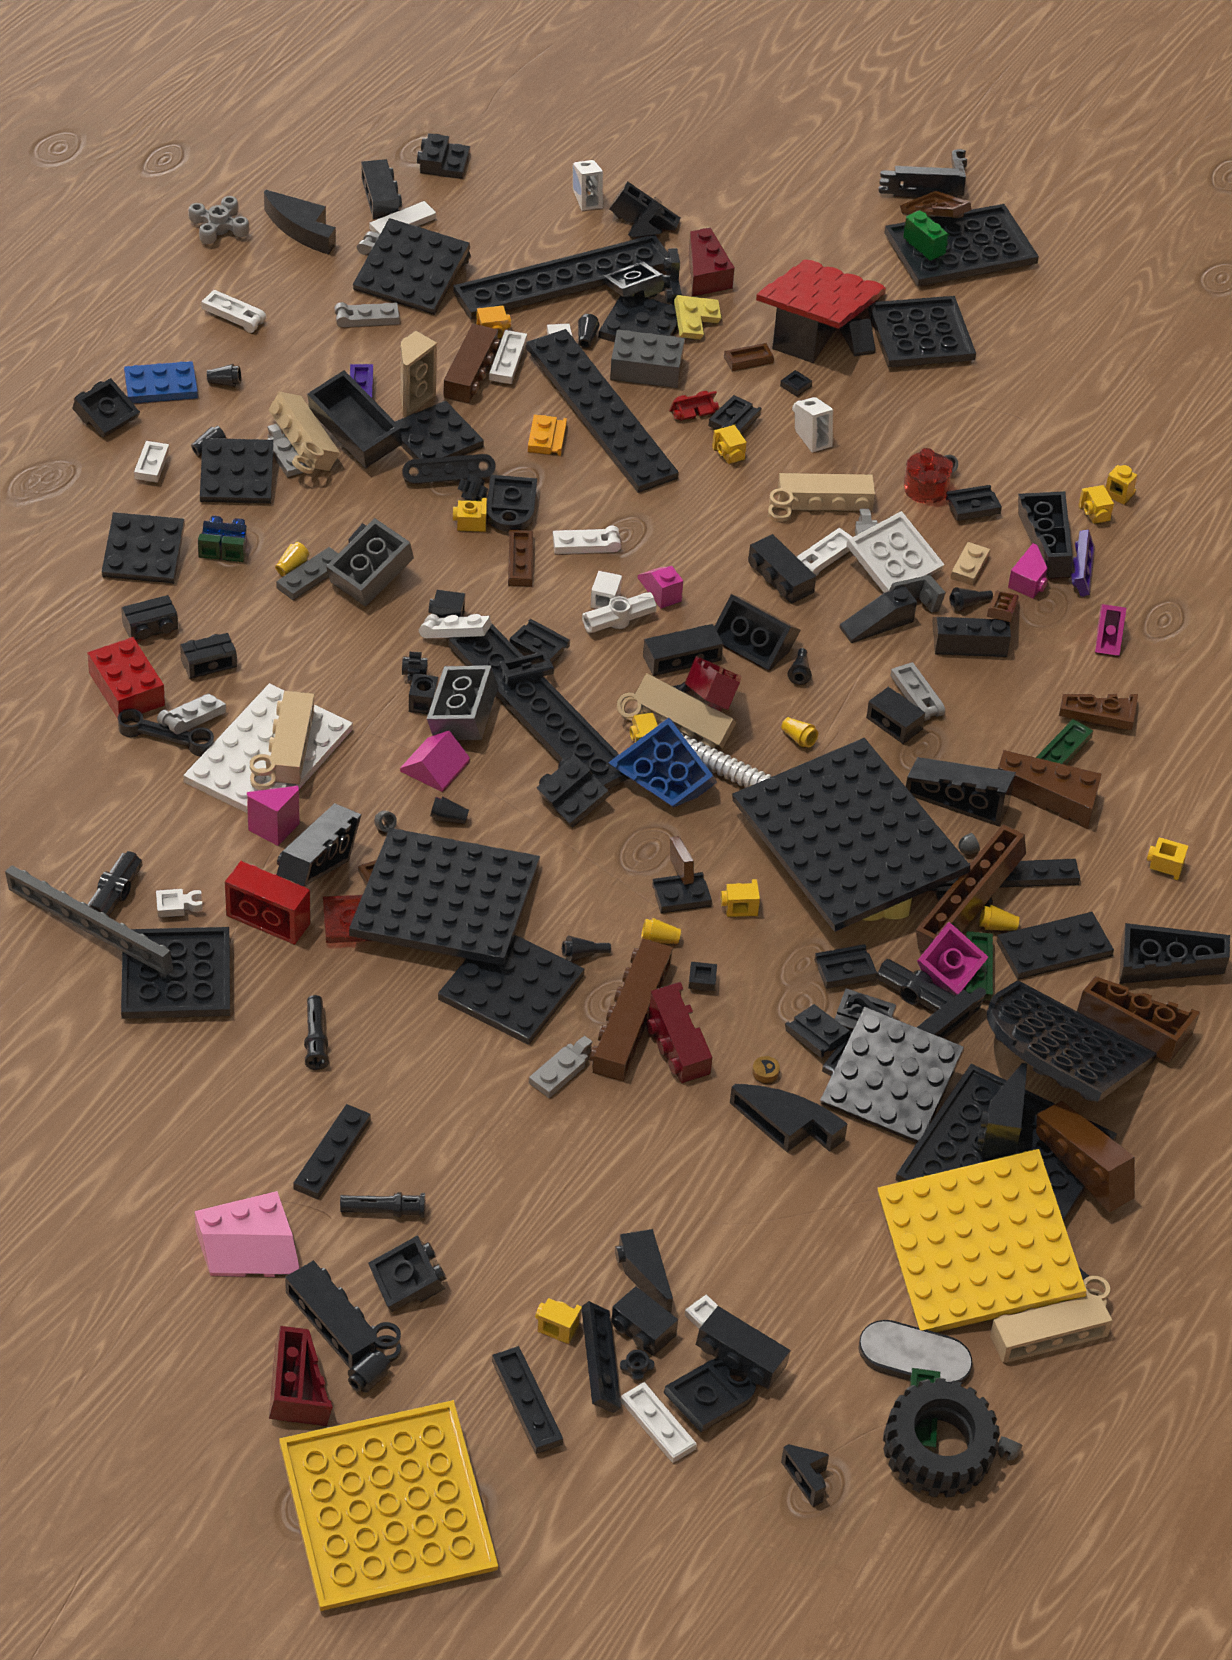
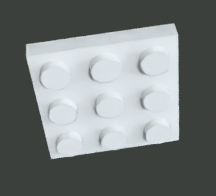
[846,511,945,593]

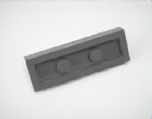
[276,547,338,600]

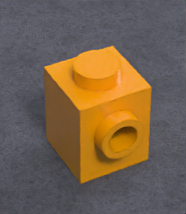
[476,306,511,338]

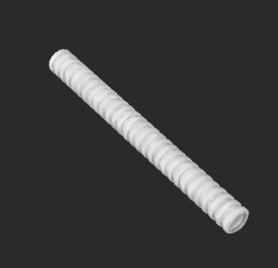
[681,733,772,788]

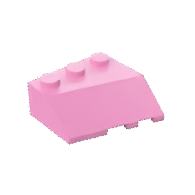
[195,1191,299,1277]

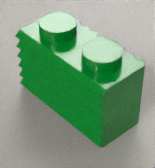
[903,210,949,260]

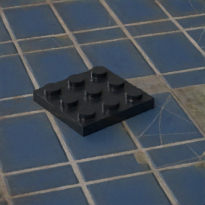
[598,295,678,342]
[395,400,484,459]
[200,438,274,504]
[101,512,185,584]

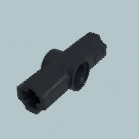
[87,851,143,917]
[876,959,955,1012]

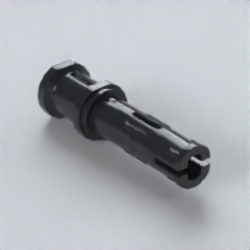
[304,995,329,1070]
[340,1192,426,1218]

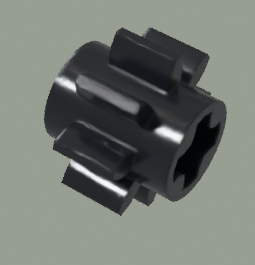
[458,475,488,501]
[402,651,428,681]

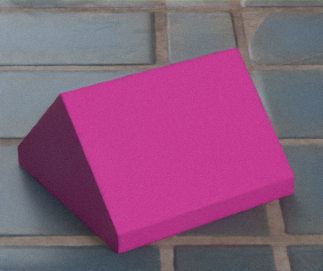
[400,731,470,792]
[247,786,300,846]
[917,922,988,996]

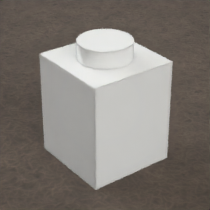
[590,571,622,609]

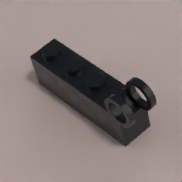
[285,1260,401,1368]

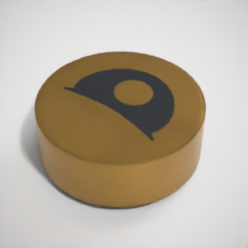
[752,1056,780,1083]

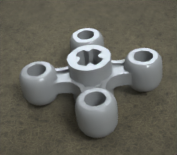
[188,196,249,244]

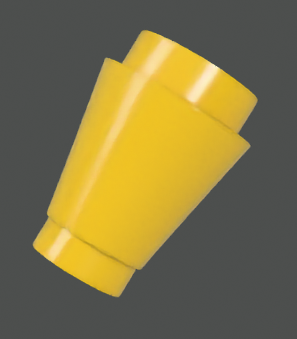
[275,542,310,576]
[781,717,819,748]
[979,905,1020,931]
[641,918,681,944]

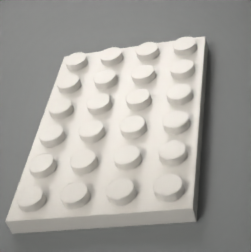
[183,683,353,813]

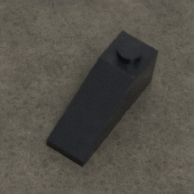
[609,181,681,231]
[839,586,917,643]
[615,1229,673,1313]

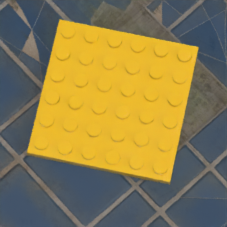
[877,1149,1086,1332]
[279,1400,498,1611]

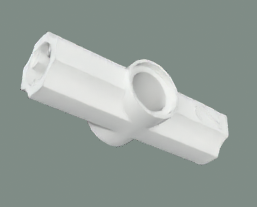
[582,592,657,633]

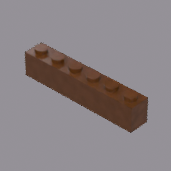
[916,824,1026,951]
[590,939,673,1081]

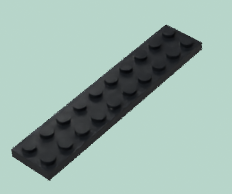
[453,235,668,319]
[526,329,679,493]
[449,623,629,790]

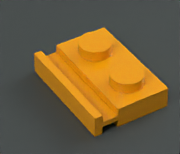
[528,415,567,456]

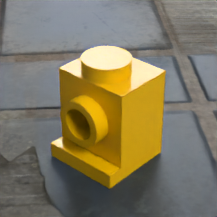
[712,425,747,464]
[1106,465,1137,505]
[1079,485,1114,524]
[453,498,487,532]
[629,713,658,742]
[1147,837,1188,880]
[720,879,760,917]
[535,1298,582,1344]

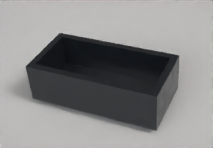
[307,370,403,469]

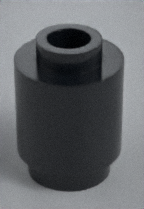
[348,1350,391,1393]

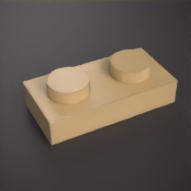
[951,542,990,585]

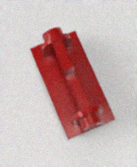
[669,391,719,421]

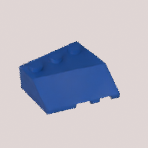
[608,718,717,807]

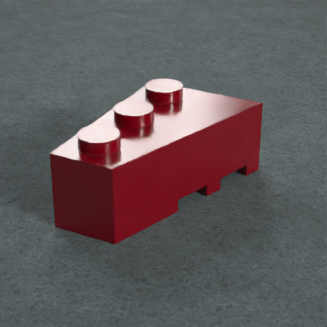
[688,227,735,297]
[685,656,741,712]
[646,982,713,1084]
[269,1326,333,1426]

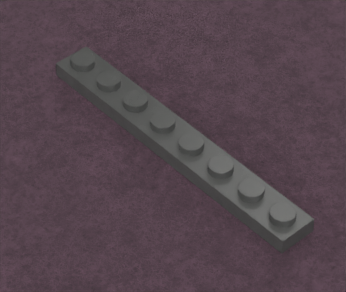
[5,865,173,975]

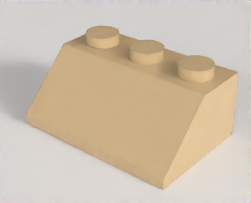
[400,331,437,417]

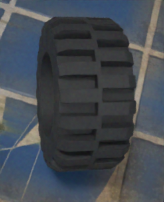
[883,1378,1000,1498]

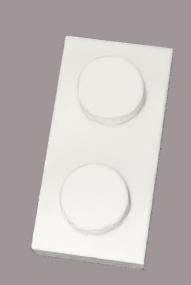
[134,441,169,482]

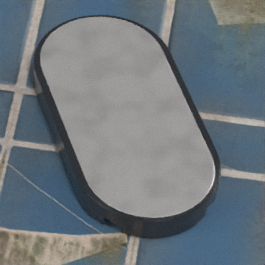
[858,1320,972,1384]

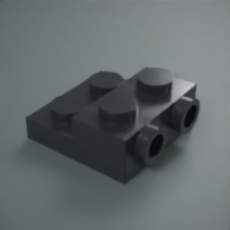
[417,133,470,179]
[604,261,666,298]
[72,378,140,438]
[536,755,610,828]
[368,1235,447,1312]

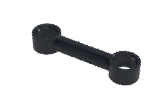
[118,709,214,756]

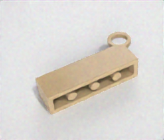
[269,392,340,474]
[768,473,875,522]
[617,673,737,749]
[250,691,314,790]
[990,1276,1112,1363]

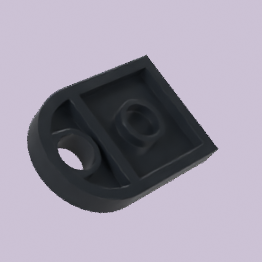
[486,475,538,532]
[663,1358,756,1432]

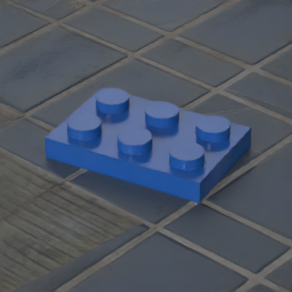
[124,361,198,403]

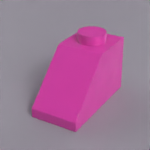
[1008,543,1048,599]
[638,566,683,609]
[1095,604,1127,656]

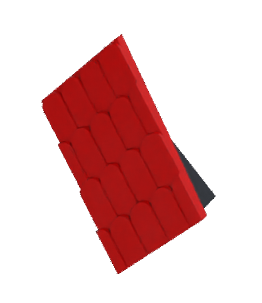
[756,259,886,363]

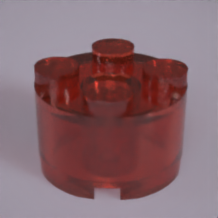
[903,448,953,503]

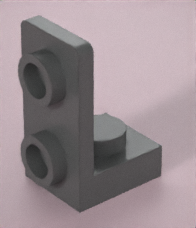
[889,575,946,613]

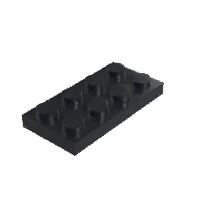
[996,912,1114,980]

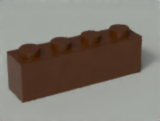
[443,324,501,403]

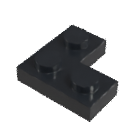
[663,248,682,306]

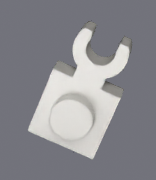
[156,889,203,917]

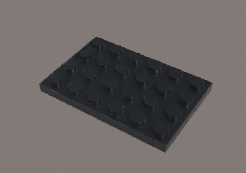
[884,204,1039,286]

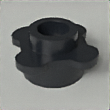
[620,1350,655,1381]

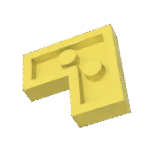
[674,295,721,340]

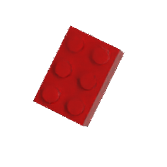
[87,637,165,719]
[225,861,311,945]

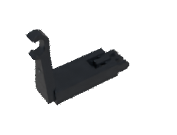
[878,149,967,198]
[846,987,986,1039]

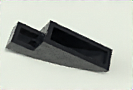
[264,189,336,255]
[730,1084,848,1152]

